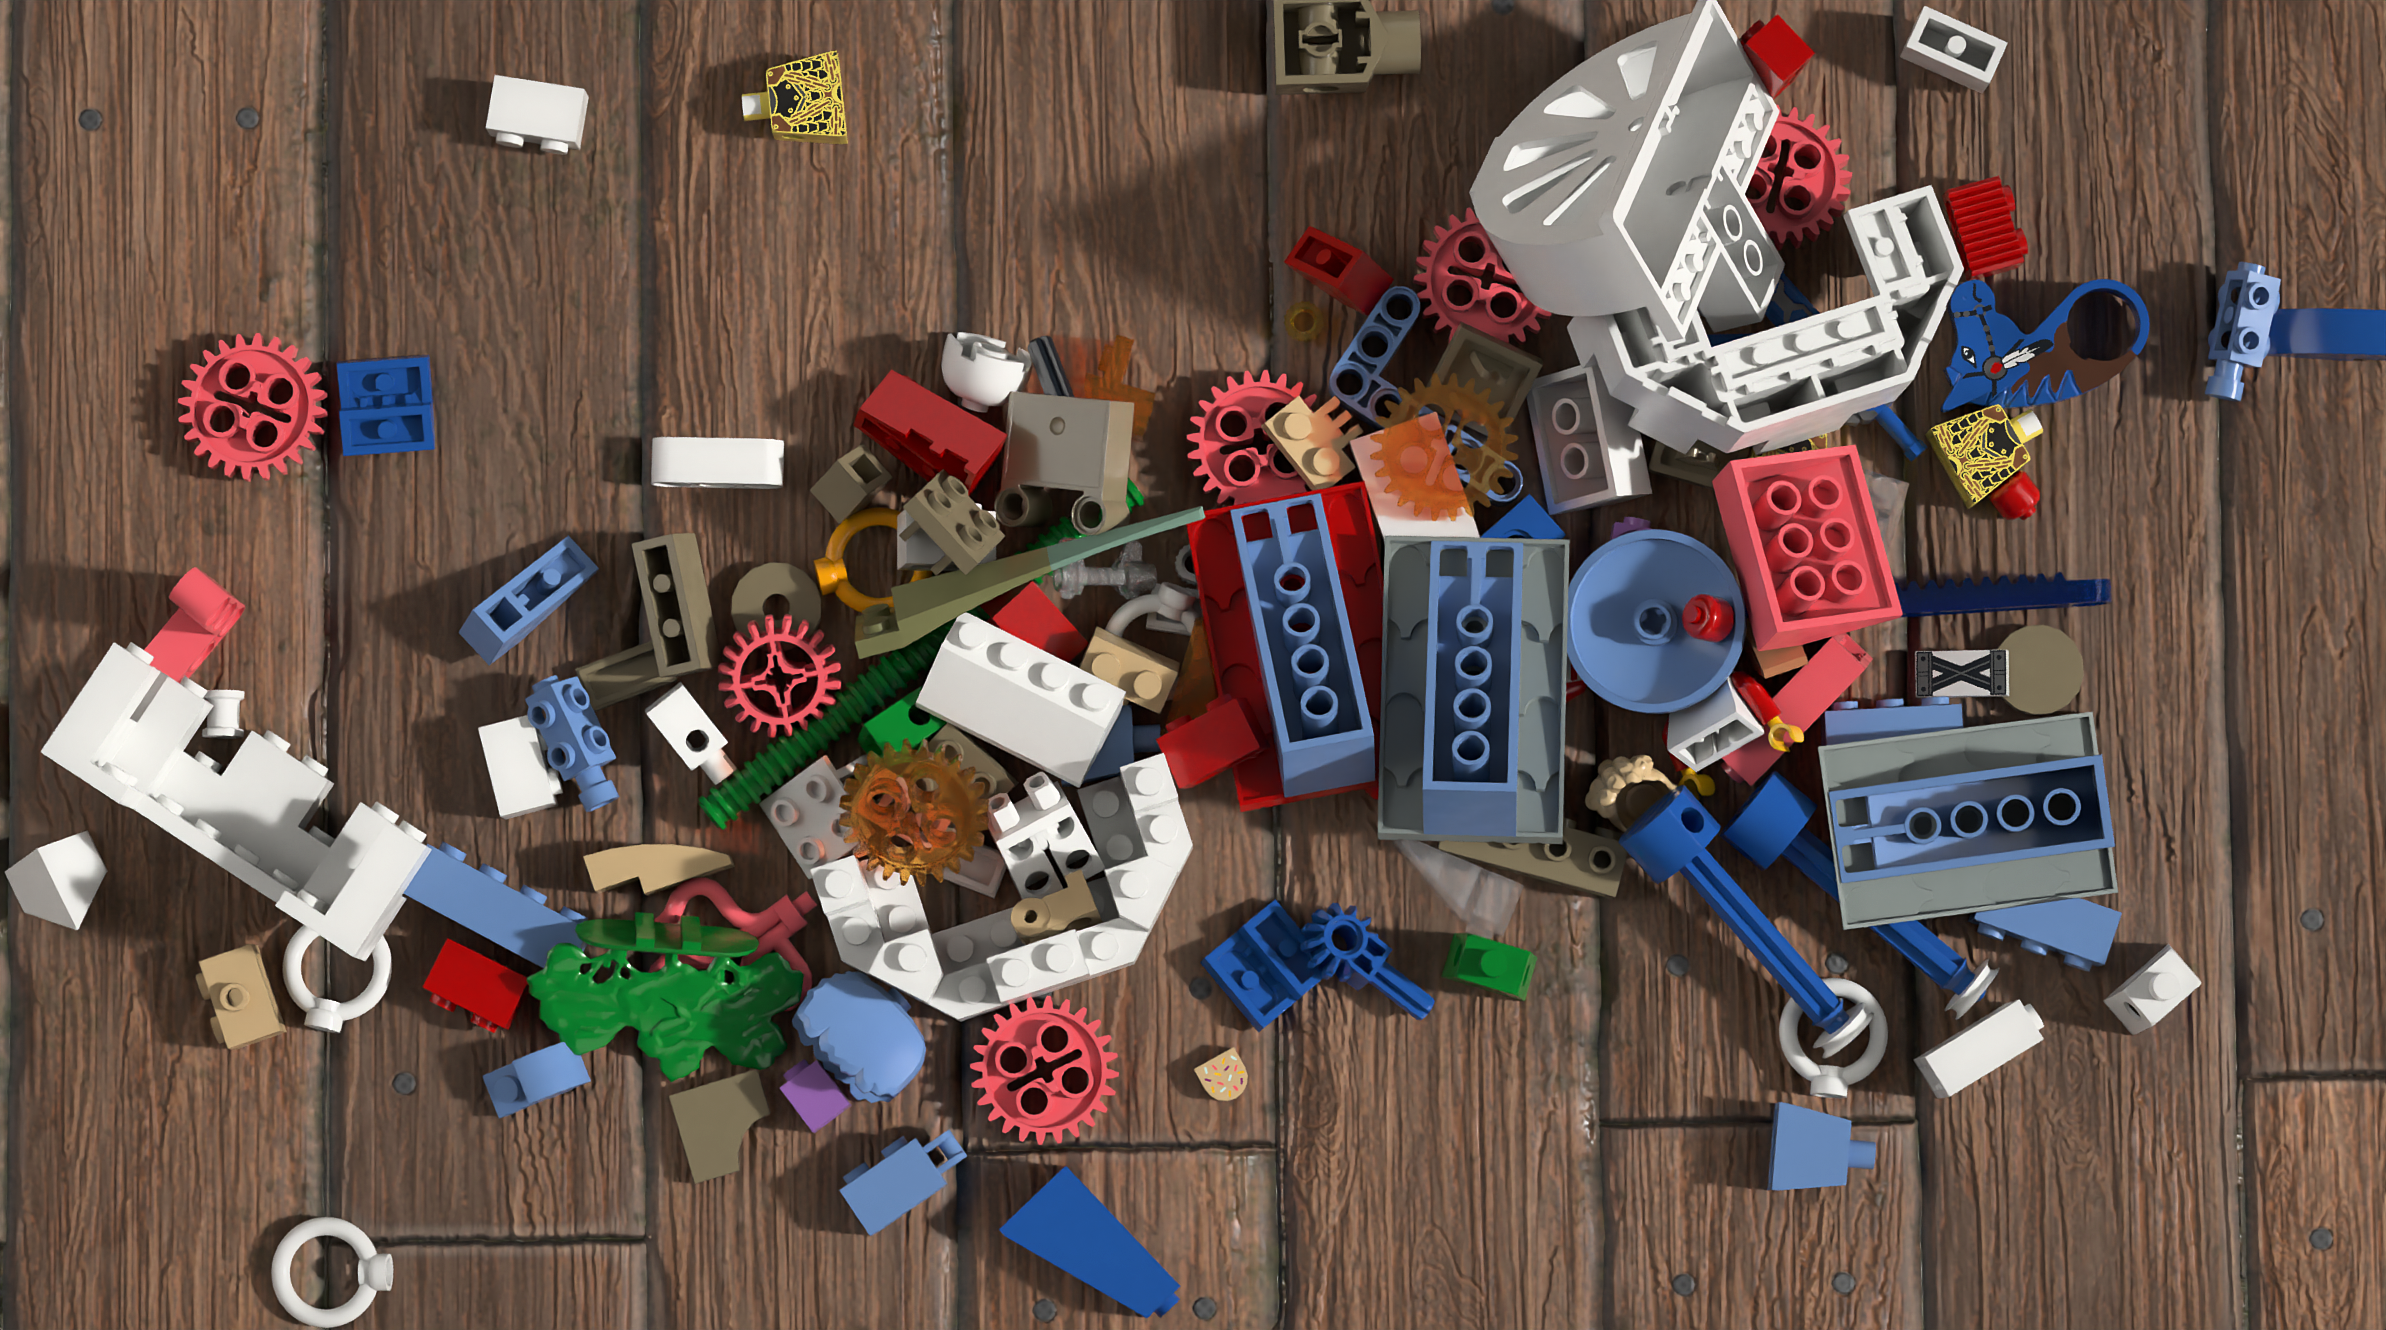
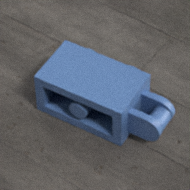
[839,1129,967,1236]

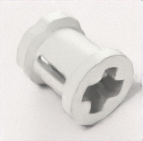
[202,690,245,739]

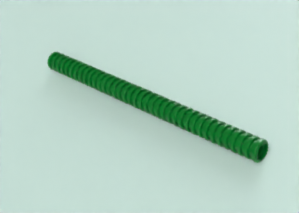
[698,477,1144,830]

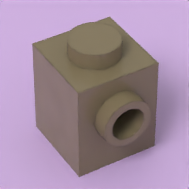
[810,443,893,524]

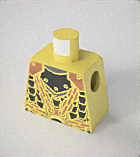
[742,51,848,144]
[1925,404,2043,509]

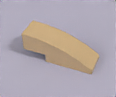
[583,844,735,896]

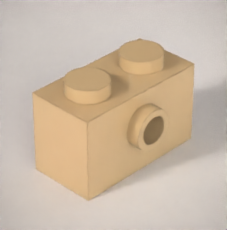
[1078,626,1180,714]
[196,944,287,1050]

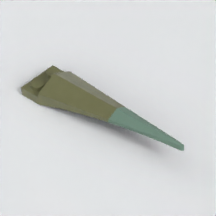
[855,506,1205,659]

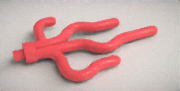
[648,877,817,1011]

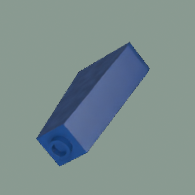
[999,1166,1180,1318]

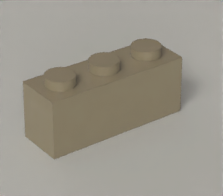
[632,533,723,678]

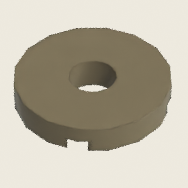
[731,562,822,653]

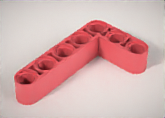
[144,567,245,683]

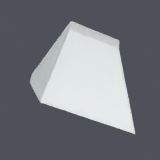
[5,831,108,930]

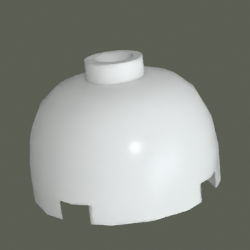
[941,332,1033,412]

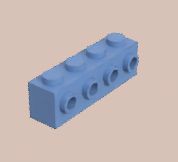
[403,841,588,968]

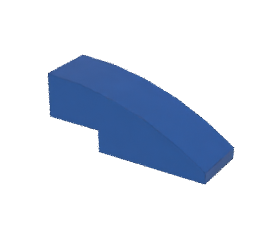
[2266,308,2386,361]

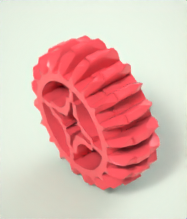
[718,614,841,738]

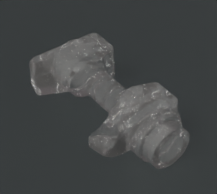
[1052,537,1157,599]

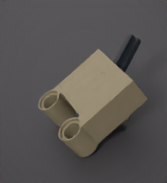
[994,335,1134,535]

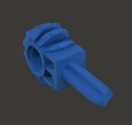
[1300,903,1435,1020]

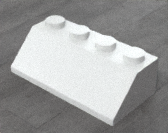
[915,612,1126,788]

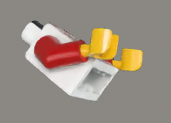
[1662,670,1804,800]

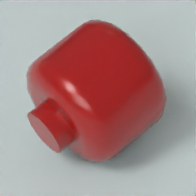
[1989,470,2040,520]
[1682,594,1734,642]

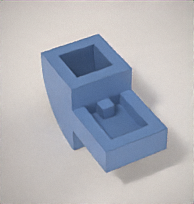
[482,1042,591,1118]

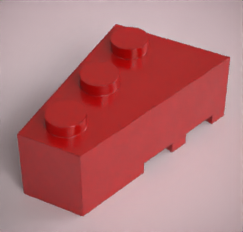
[853,369,1007,497]

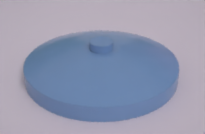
[1567,529,1747,714]

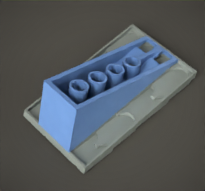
[1378,536,1570,844]
[1818,712,2118,930]

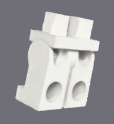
[984,772,1106,899]

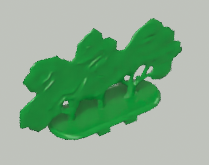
[527,912,804,1082]

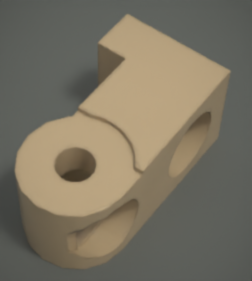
[1010,869,1103,945]

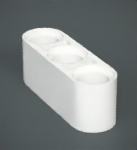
[651,437,784,489]

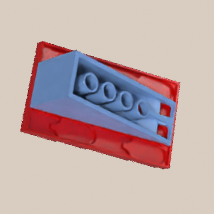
[1186,481,1384,812]

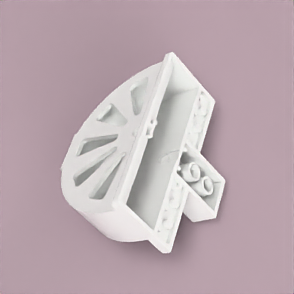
[1469,0,1785,342]

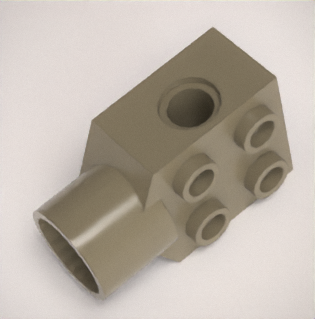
[1272,0,1421,95]

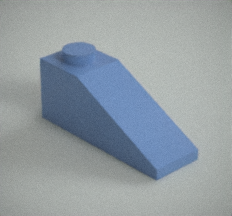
[458,535,599,666]

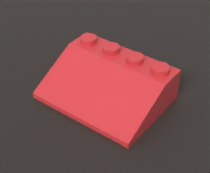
[1712,445,1903,651]

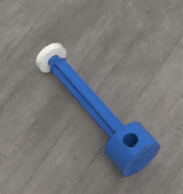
[1720,771,2000,1020]
[1619,785,1874,1059]

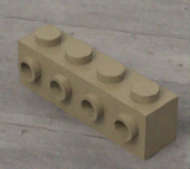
[1436,817,1627,900]

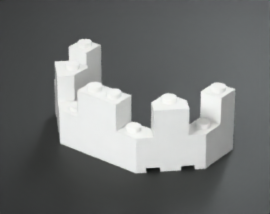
[1567,185,1964,456]
[41,642,432,961]
[810,753,1193,1022]

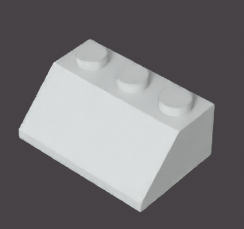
[1526,364,1652,515]

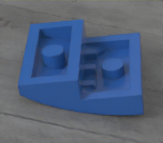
[337,355,435,456]
[1200,899,1323,1033]

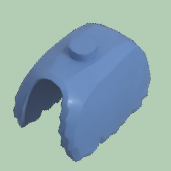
[792,971,926,1103]

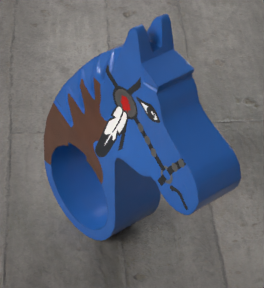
[1940,279,2150,413]

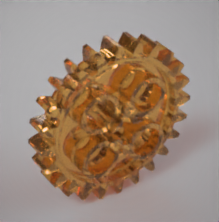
[1370,373,1518,521]
[839,738,989,886]

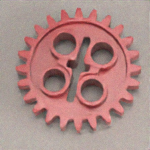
[1746,105,1852,250]
[1413,207,1552,345]
[178,333,328,482]
[1186,370,1317,507]
[970,996,1119,1145]

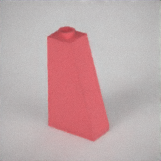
[1721,633,1873,786]

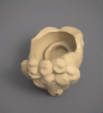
[1585,755,1677,833]

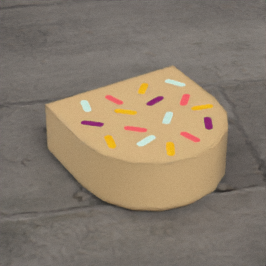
[1194,1047,1248,1101]

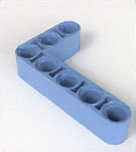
[1329,286,1523,507]

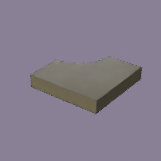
[669,1069,771,1184]

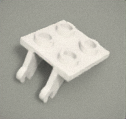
[759,754,896,880]

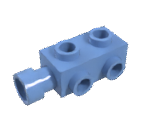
[2205,262,2281,402]
[525,675,620,813]

